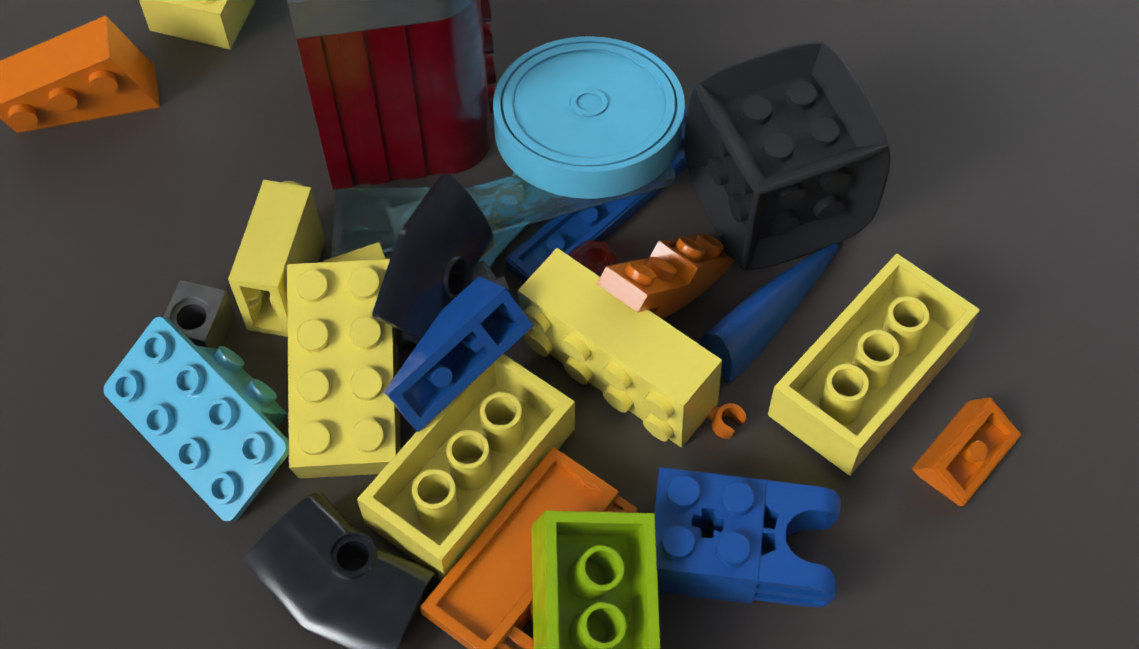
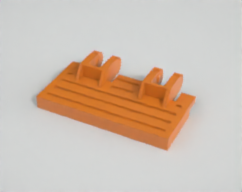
[420,447,638,649]

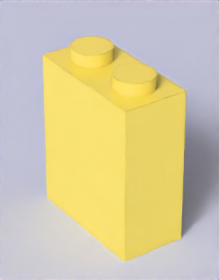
[228,179,325,337]

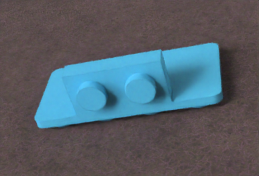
[104,317,289,521]

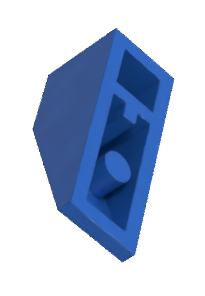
[384,276,534,432]

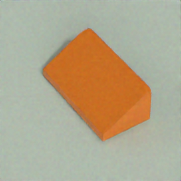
[912,397,1022,506]

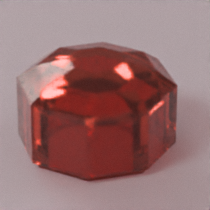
[568,240,617,277]

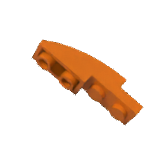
[597,233,735,319]

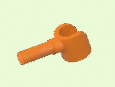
[707,403,746,439]

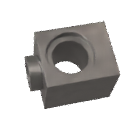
[163,280,236,349]

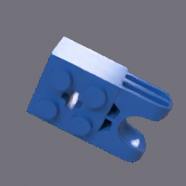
[654,467,841,607]

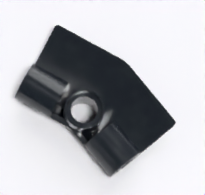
[372,174,494,353]
[244,492,439,649]

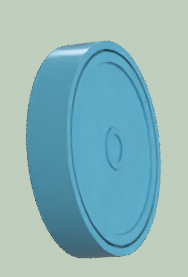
[493,36,685,199]

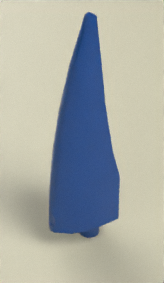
[697,243,838,383]

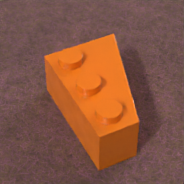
[0,15,160,133]

